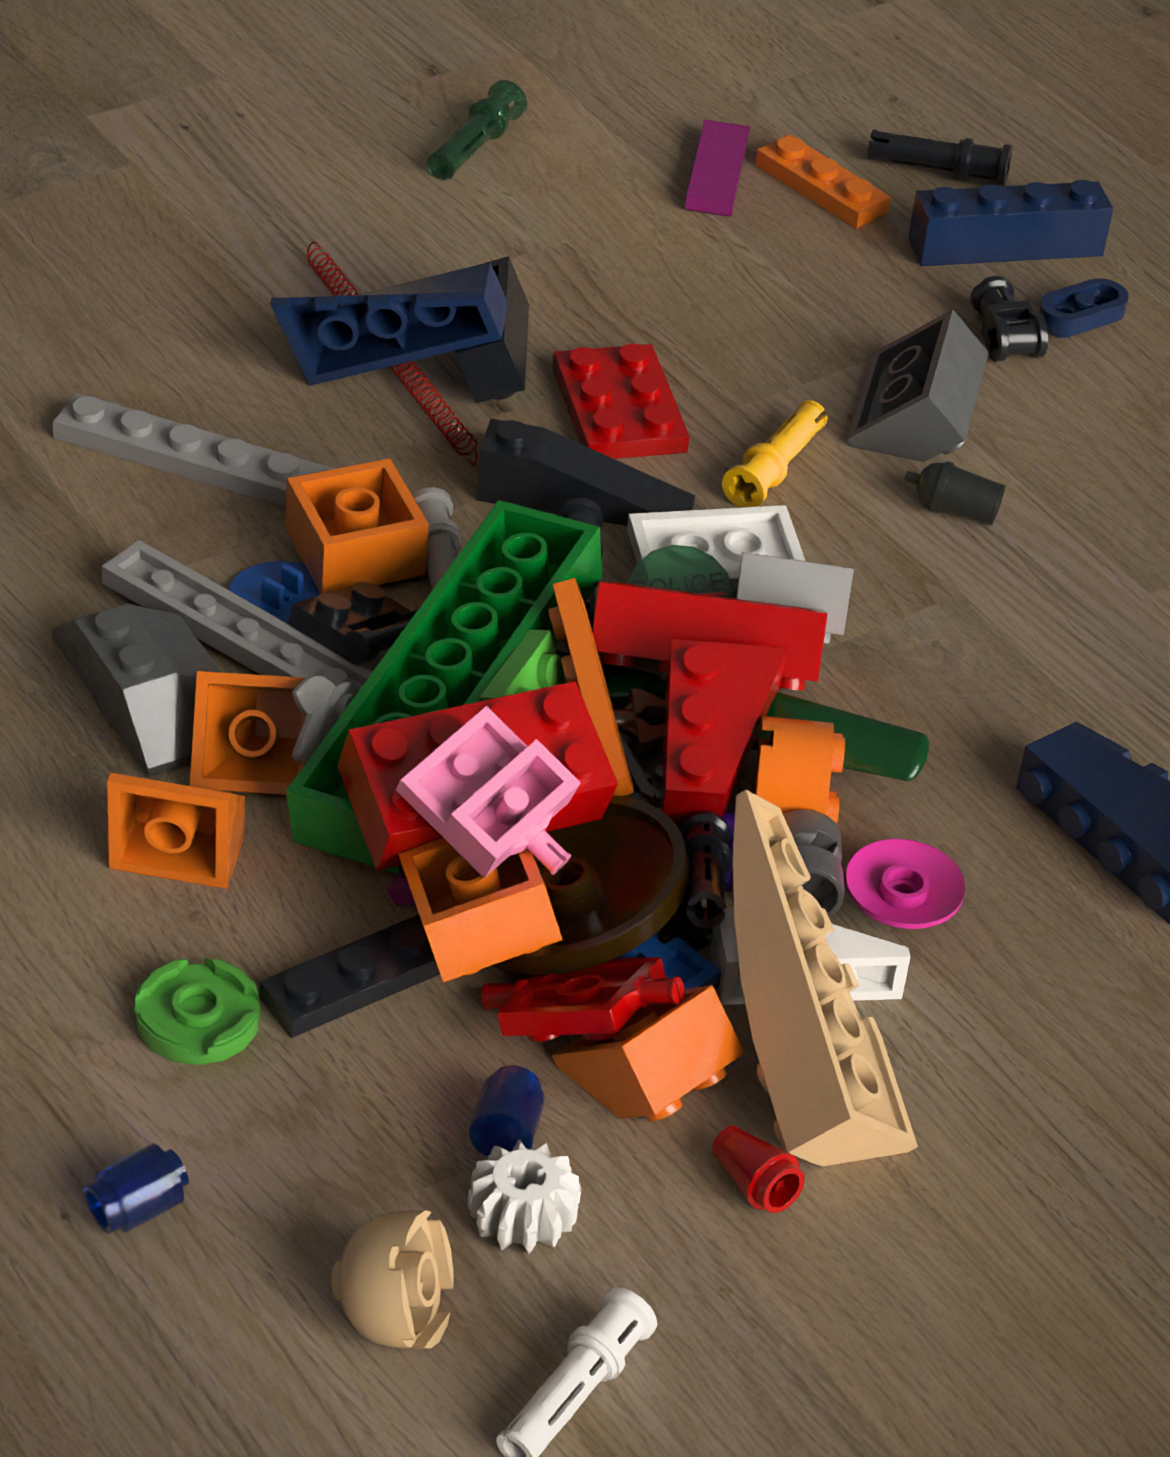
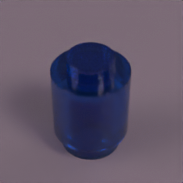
[469,1065,545,1157]
[83,1143,189,1234]

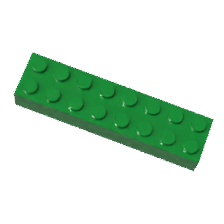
[286,500,603,874]

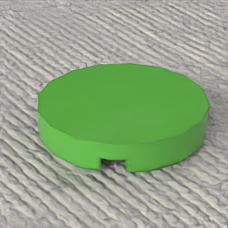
[134,958,261,1065]

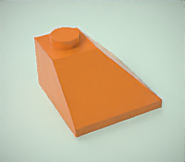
[190,671,306,795]

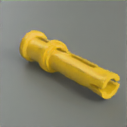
[722,400,828,508]

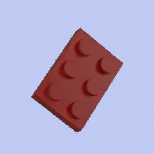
[552,343,690,459]

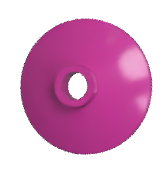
[845,839,965,929]

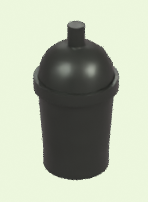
[904,461,1006,525]

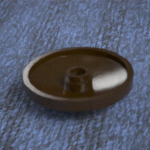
[491,795,691,975]

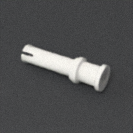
[496,1287,657,1457]

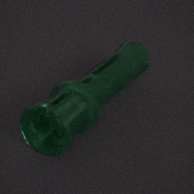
[427,80,527,180]

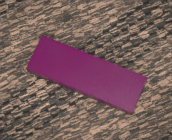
[685,119,750,216]

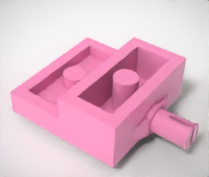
[396,706,581,878]

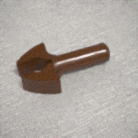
[613,688,665,755]

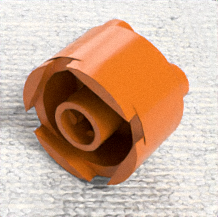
[754,716,845,824]

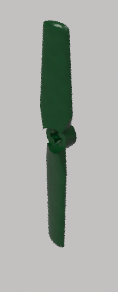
[556,650,929,781]

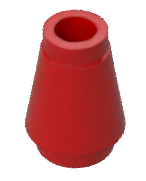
[712,1125,805,1213]

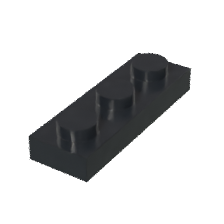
[259,914,440,1038]

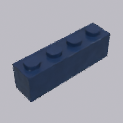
[908,180,1113,266]
[270,262,508,386]
[1016,721,1170,924]

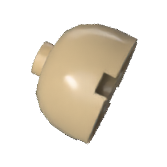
[331,1210,454,1349]

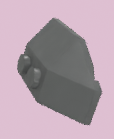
[52,604,221,777]

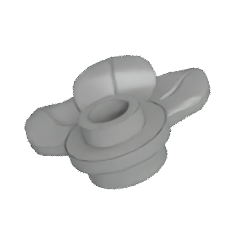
[292,675,360,764]

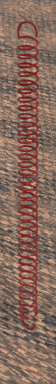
[307,241,478,465]

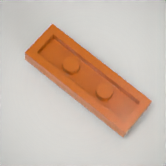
[755,134,891,229]

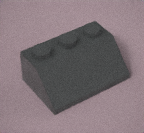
[846,309,989,462]

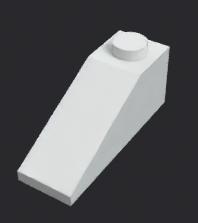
[710,908,911,1005]

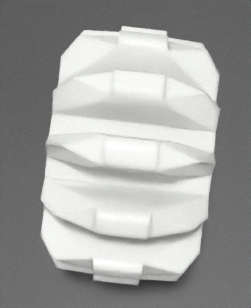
[467,1139,581,1254]

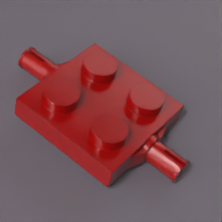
[481,957,684,1042]

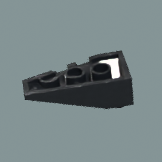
[477,419,695,526]

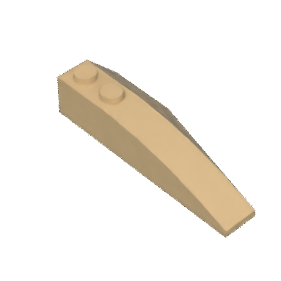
[733,790,918,1167]

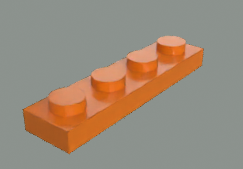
[548,578,635,796]

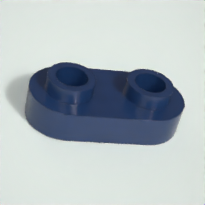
[1039,278,1129,338]

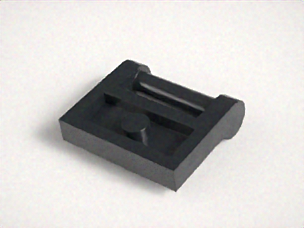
[288,582,418,664]

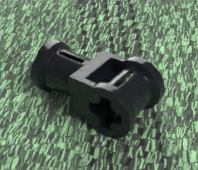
[970,276,1048,362]

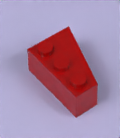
[661,639,788,829]

